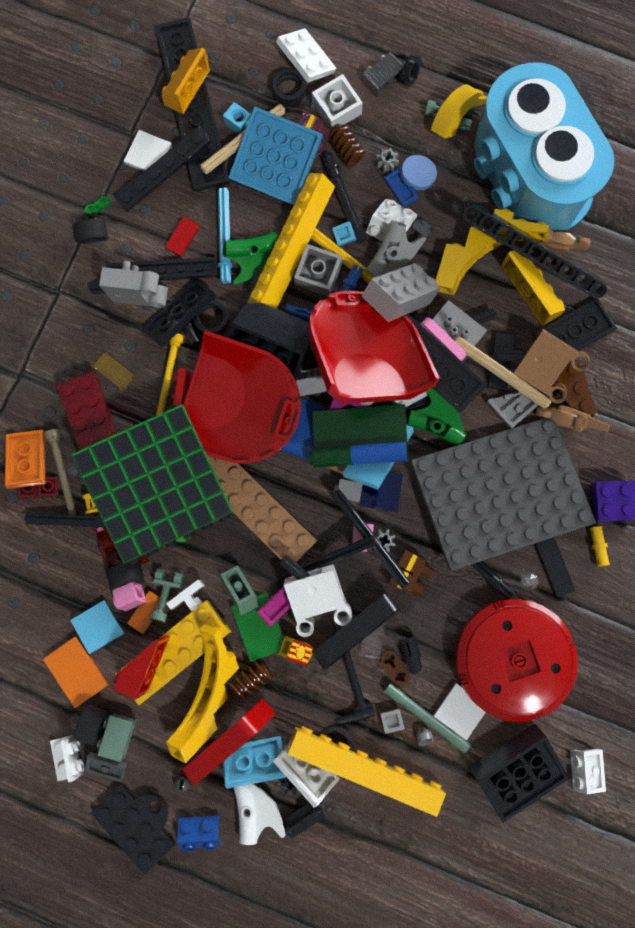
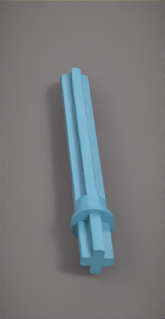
[218,188,233,284]

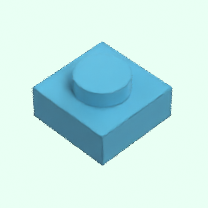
[332,221,357,247]

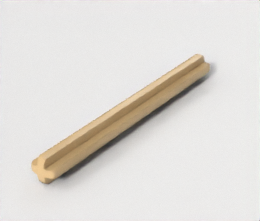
[200,104,285,174]
[455,336,552,409]

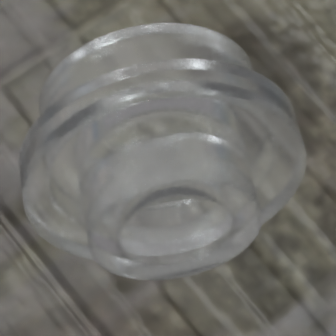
[521,571,538,591]

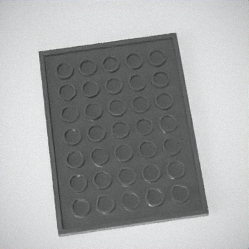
[410,418,596,572]

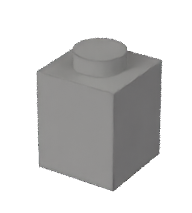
[334,479,363,504]

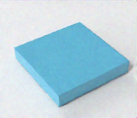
[70,600,125,654]

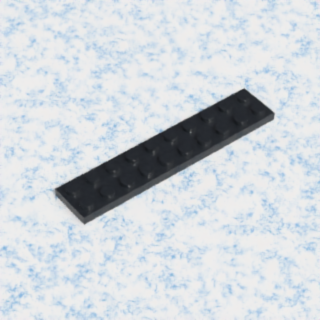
[156,18,230,192]

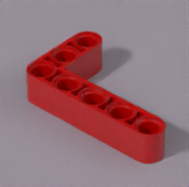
[181,698,276,786]

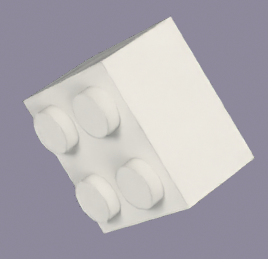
[312,74,363,131]

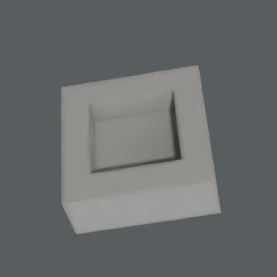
[380,708,405,734]

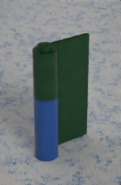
[309,404,408,468]

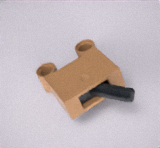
[498,329,590,403]

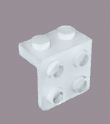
[366,199,417,241]

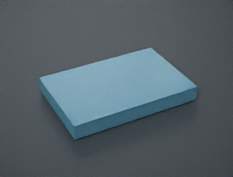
[223,736,286,789]

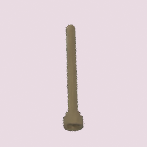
[44,429,77,515]

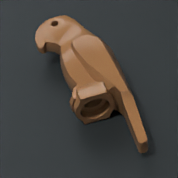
[539,228,591,253]
[535,406,610,432]

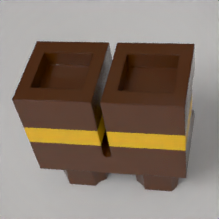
[388,550,434,595]

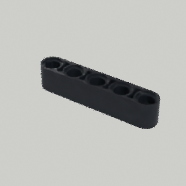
[312,593,399,670]

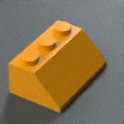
[161,48,210,114]

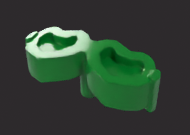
[84,196,111,217]

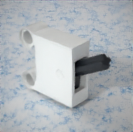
[280,555,352,637]

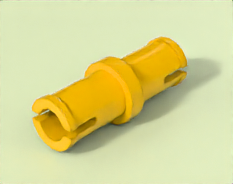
[590,526,610,567]

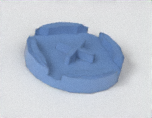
[400,155,437,190]

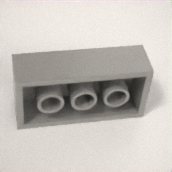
[362,263,441,322]

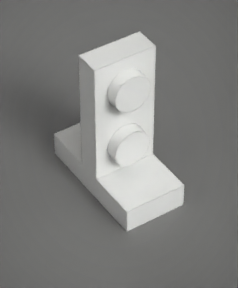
[166,580,205,611]

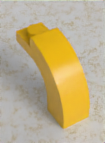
[431,84,487,138]

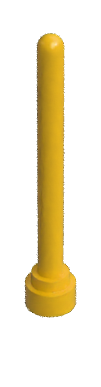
[156,333,184,416]

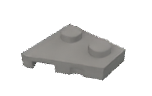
[486,392,538,429]

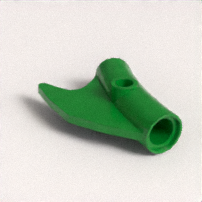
[223,232,278,285]
[408,388,466,446]

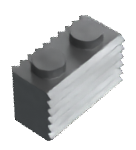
[363,52,403,97]

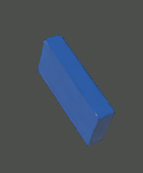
[384,168,419,208]

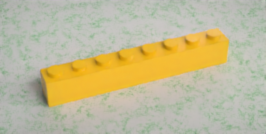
[247,173,335,309]
[286,726,446,817]

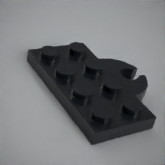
[91,783,176,875]

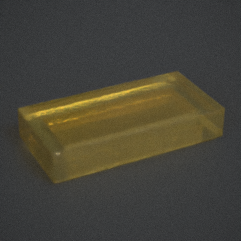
[93,352,135,390]

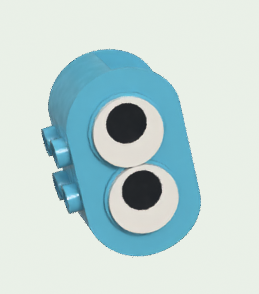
[474,63,614,232]

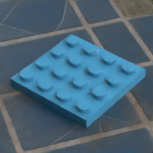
[229,106,323,205]

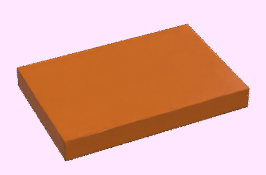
[5,430,45,489]
[43,636,109,708]

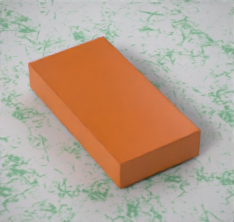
[127,590,160,634]

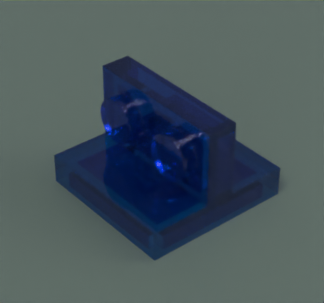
[359,472,403,513]

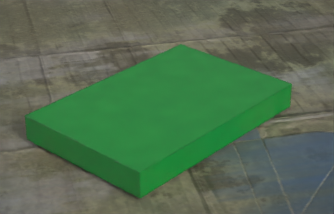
[231,593,284,662]

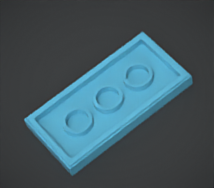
[343,425,414,490]

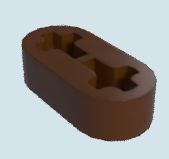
[380,650,409,686]

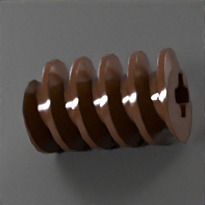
[329,125,366,168]
[228,659,273,700]

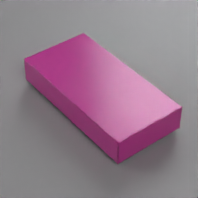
[256,586,291,627]

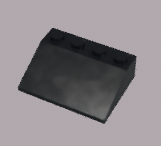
[468,724,570,823]

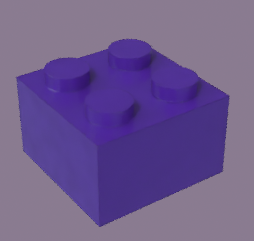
[590,481,635,523]

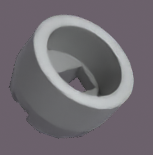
[416,728,434,746]

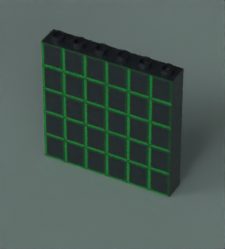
[71,404,233,565]

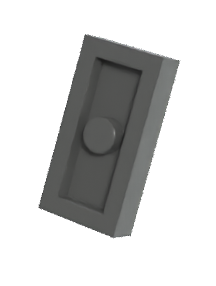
[85,752,128,783]

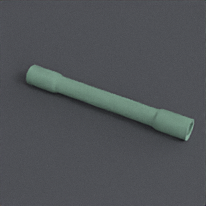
[384,682,471,754]

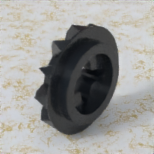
[401,55,420,87]

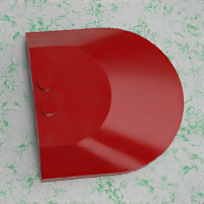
[308,291,440,404]
[183,330,301,464]

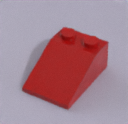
[113,635,170,700]

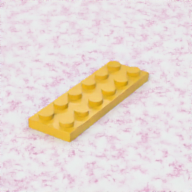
[116,600,231,705]

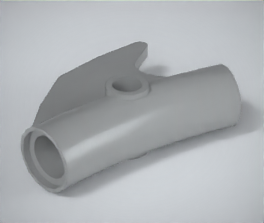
[366,220,426,277]

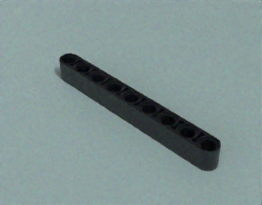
[462,201,607,298]

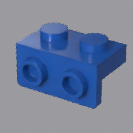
[177,816,220,852]

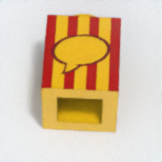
[278,636,313,666]

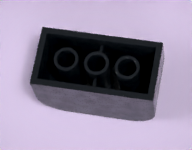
[229,303,311,381]

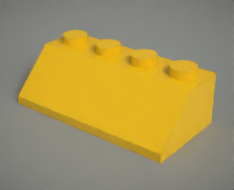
[501,250,565,327]

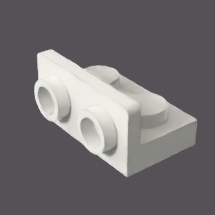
[570,749,606,794]

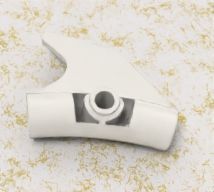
[233,783,286,845]

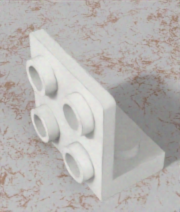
[50,735,84,782]

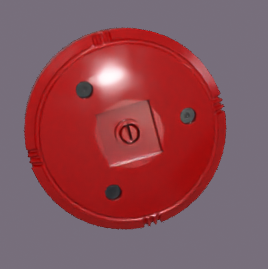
[454,599,578,722]

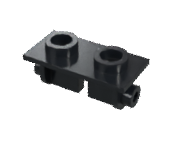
[282,803,326,839]

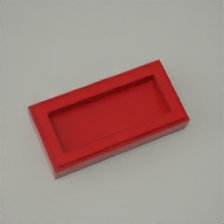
[165,217,200,258]

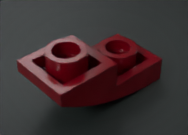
[17,477,58,499]

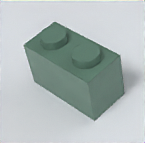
[220,566,258,615]
[97,713,137,762]

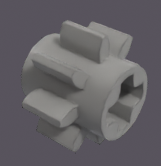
[376,148,399,173]
[376,529,396,552]

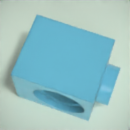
[223,102,251,135]

